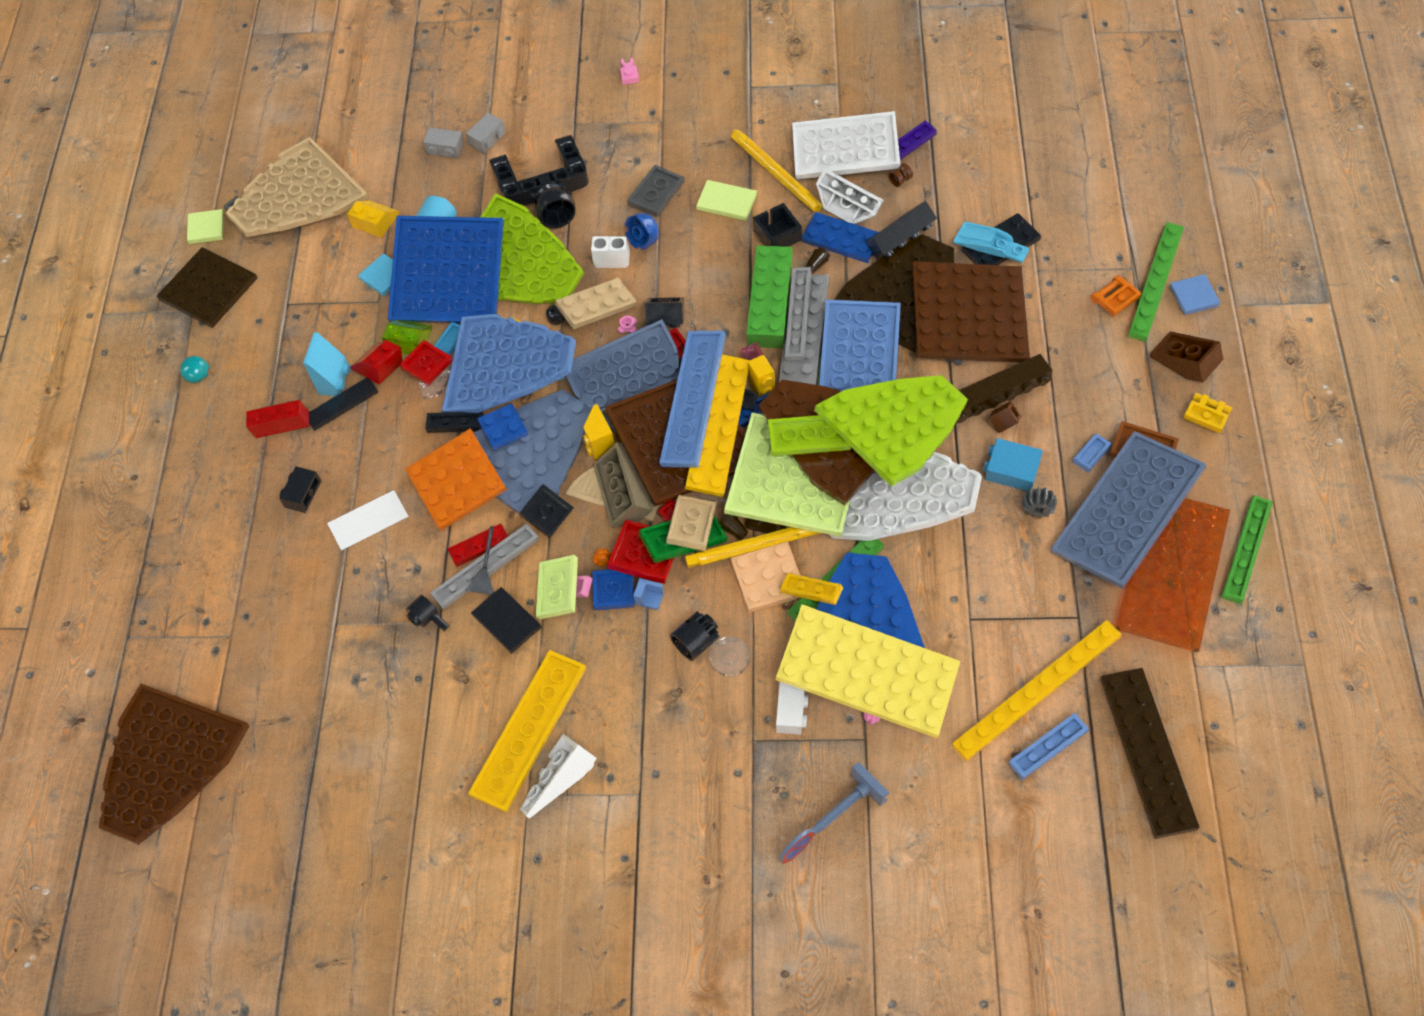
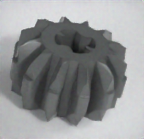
[1022,487,1057,518]

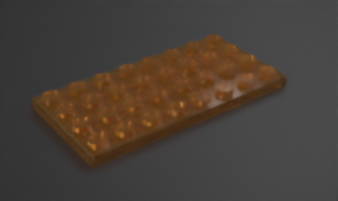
[1115,498,1230,653]

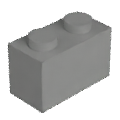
[466,113,506,154]
[423,127,465,159]

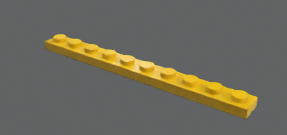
[952,620,1122,762]

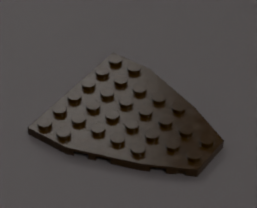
[835,234,954,352]

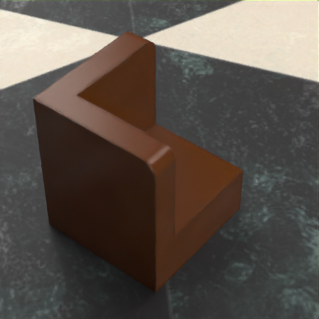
[989,401,1021,433]

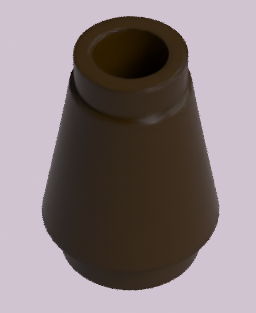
[805,247,830,274]
[719,514,748,540]

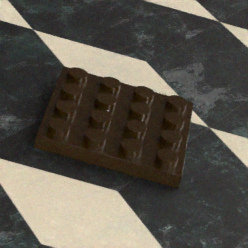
[157,247,258,328]

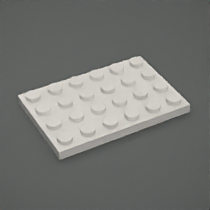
[792,111,900,180]

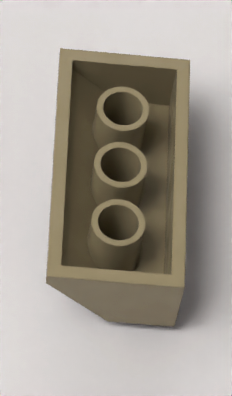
[593,442,653,528]

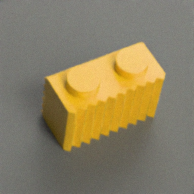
[748,355,775,397]

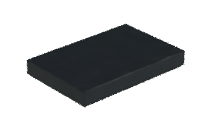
[471,587,542,654]

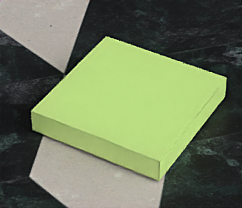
[187,209,224,244]

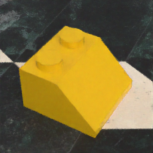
[347,200,399,238]
[582,404,615,462]

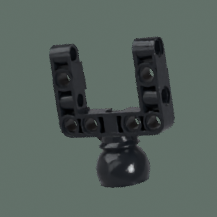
[489,135,589,228]

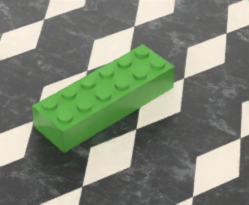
[747,245,793,349]

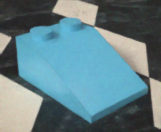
[303,332,350,397]

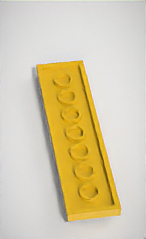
[685,354,750,497]
[468,650,587,813]

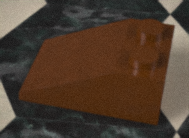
[1150,331,1224,383]

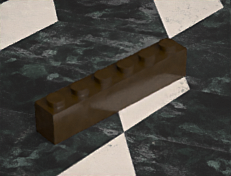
[955,354,1053,424]

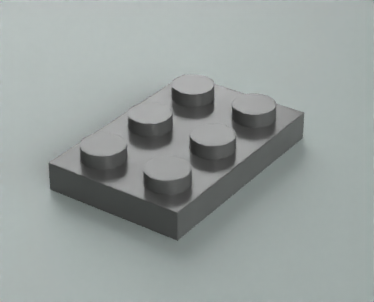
[627,165,685,217]

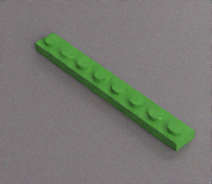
[1128,222,1184,342]

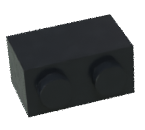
[279,466,321,513]

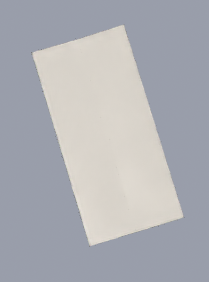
[327,490,409,550]

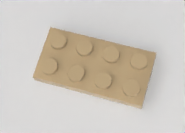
[555,278,637,330]

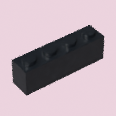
[866,200,937,259]

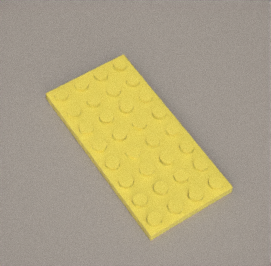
[775,604,960,738]

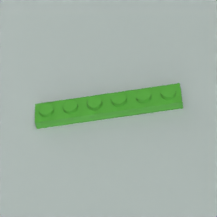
[787,539,884,622]

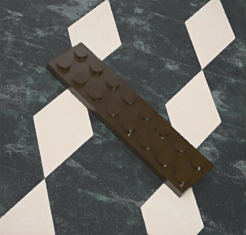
[1100,668,1200,839]

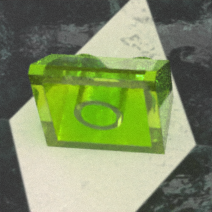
[382,320,433,354]

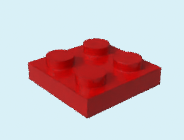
[400,340,453,386]

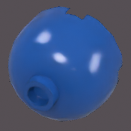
[625,213,659,250]

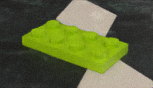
[768,415,851,456]

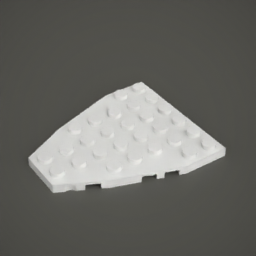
[830,452,982,541]

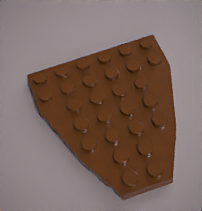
[759,379,875,505]
[99,683,249,845]

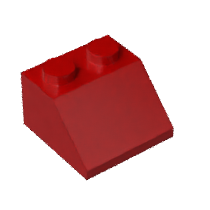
[350,340,403,384]

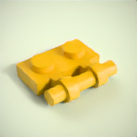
[1183,393,1233,433]

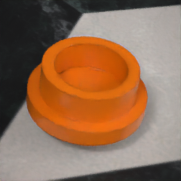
[593,548,612,567]

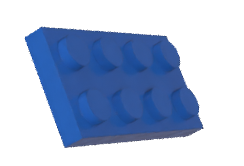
[802,212,878,263]

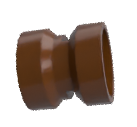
[888,163,913,187]

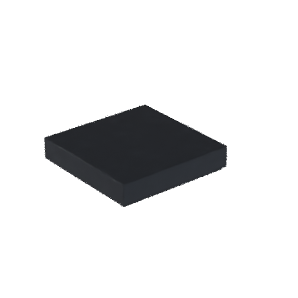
[519,484,574,538]

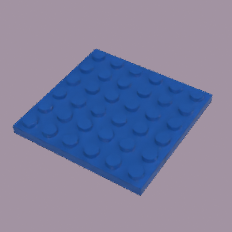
[388,216,504,324]

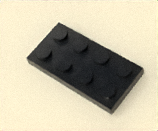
[961,213,1041,265]

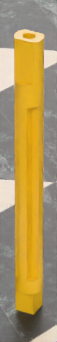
[730,129,823,212]
[685,527,821,568]

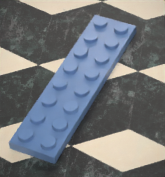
[659,331,726,468]

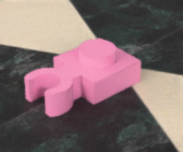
[620,58,639,85]

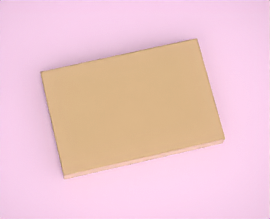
[666,495,717,551]

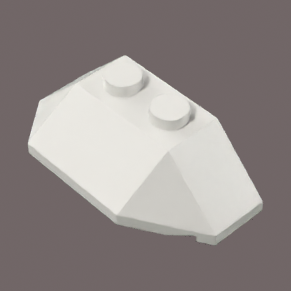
[816,168,884,224]

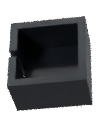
[753,203,802,247]

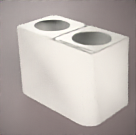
[591,236,630,268]

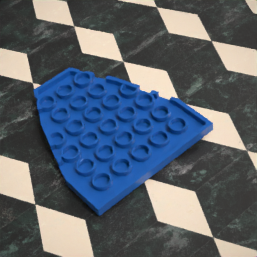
[816,553,925,648]

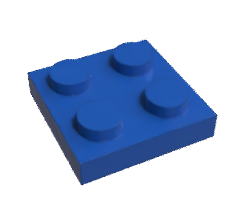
[477,403,528,451]
[592,570,635,611]

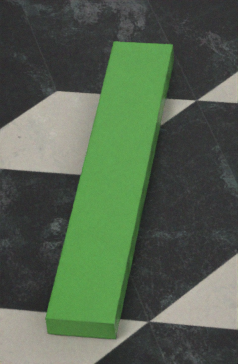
[1221,495,1273,605]

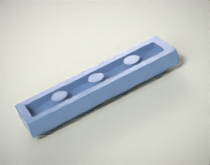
[1008,713,1089,780]

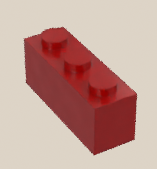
[246,400,309,438]

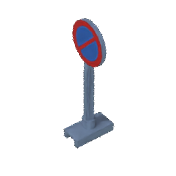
[779,762,889,864]

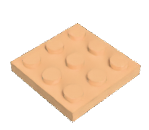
[731,542,801,613]

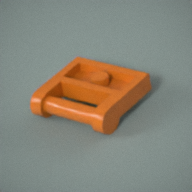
[1090,275,1141,317]

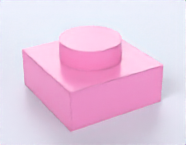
[576,576,592,597]

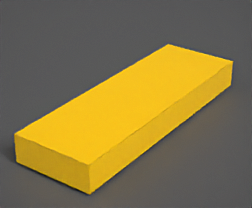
[779,573,843,605]

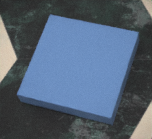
[1170,274,1220,315]

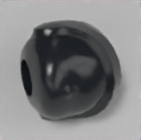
[546,305,565,325]

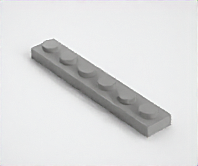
[785,267,812,361]
[430,524,539,610]

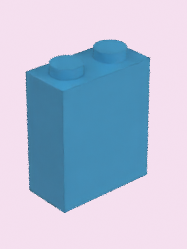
[983,438,1043,491]

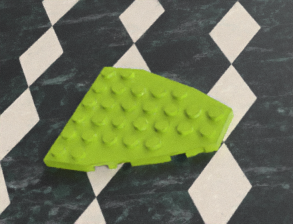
[481,193,584,304]
[814,375,968,487]

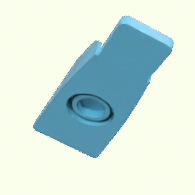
[954,222,1029,263]

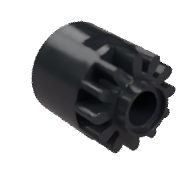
[669,611,720,661]

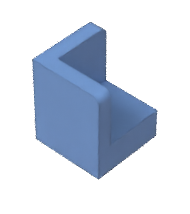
[633,578,664,610]

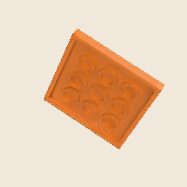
[405,429,507,531]

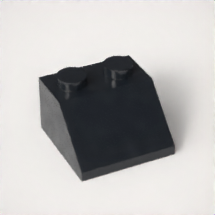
[645,297,684,328]

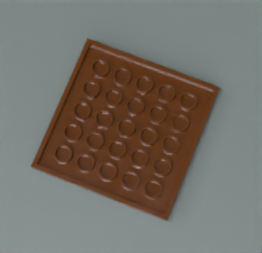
[912,261,1030,362]
[605,379,745,506]

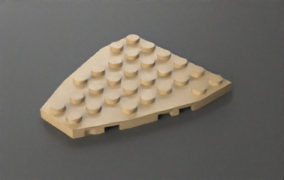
[226,137,368,237]

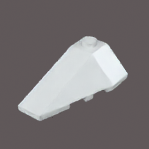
[519,733,597,818]

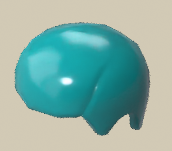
[180,356,210,383]

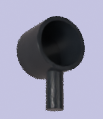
[406,595,450,632]

